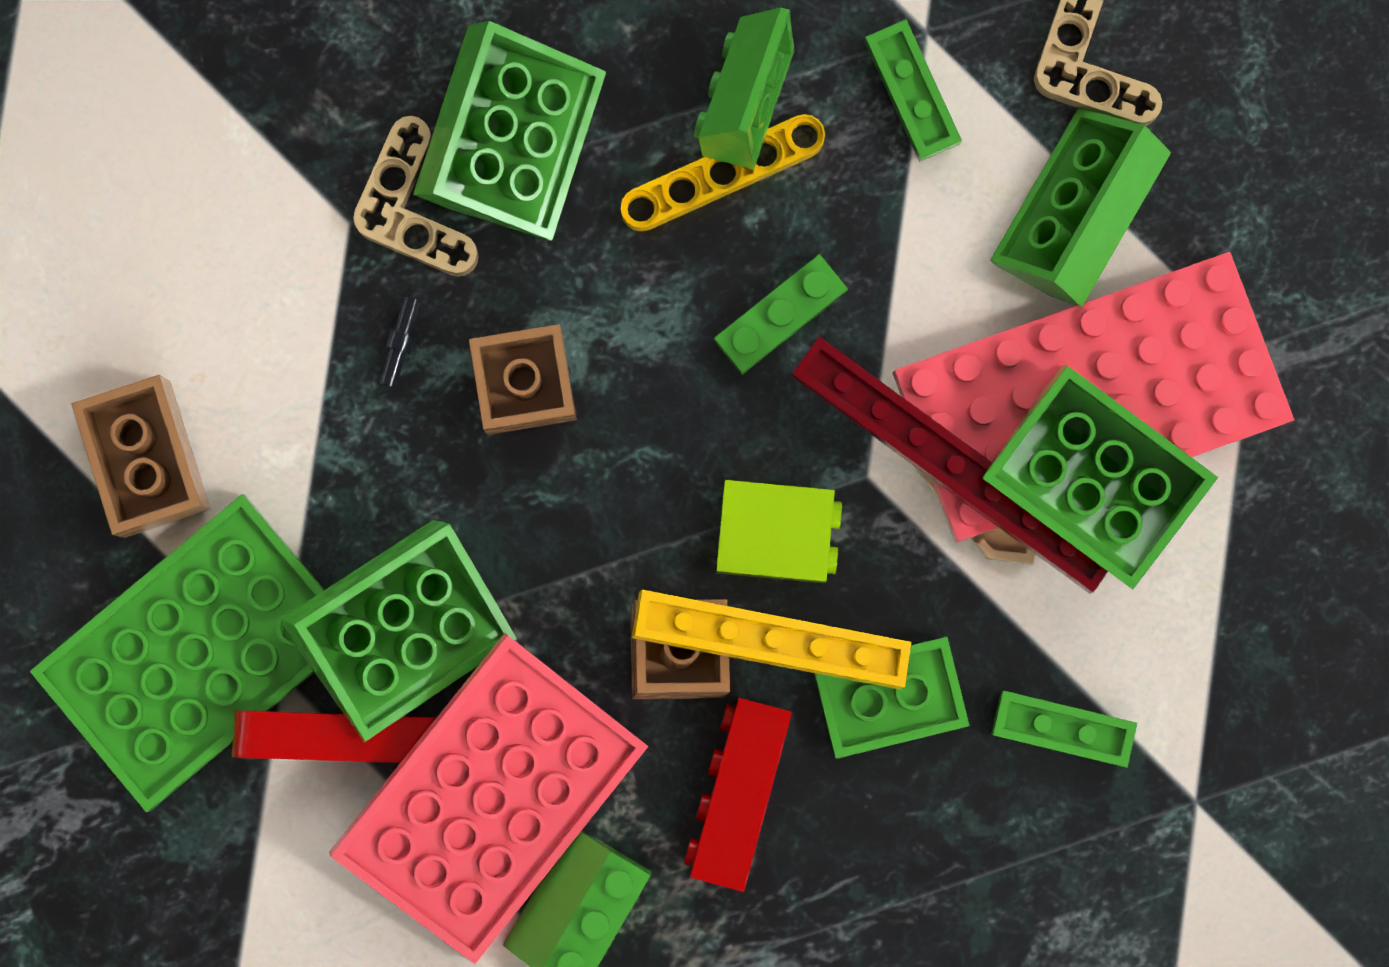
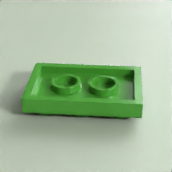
[814,637,970,759]

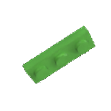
[864,19,962,162]
[714,254,848,375]
[991,691,1137,768]

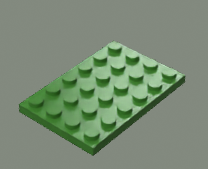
[30,494,325,812]

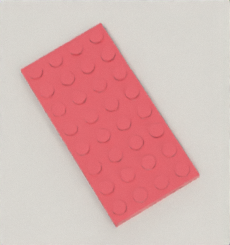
[892,252,1294,543]

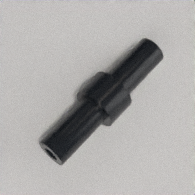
[379,297,421,388]

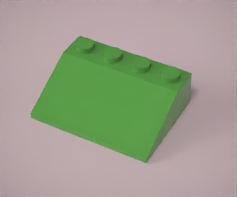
[413,21,606,241]
[982,365,1219,590]
[280,520,517,742]

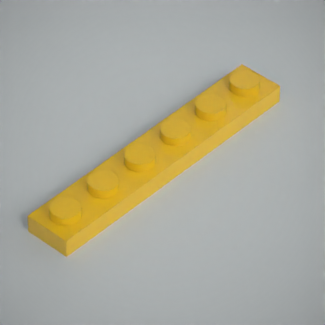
[632,590,911,689]

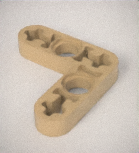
[1034,0,1162,126]
[353,116,479,277]

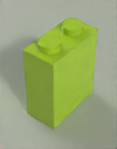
[716,480,842,583]

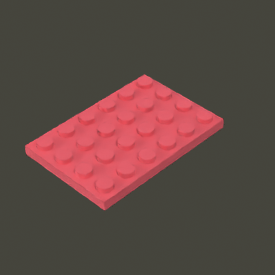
[329,633,648,964]

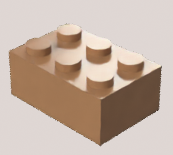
[71,375,211,538]

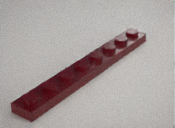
[791,337,1108,594]

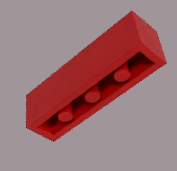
[684,697,792,892]

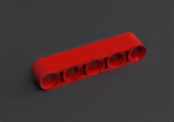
[232,710,437,763]

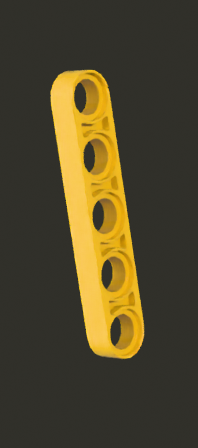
[621,114,825,232]

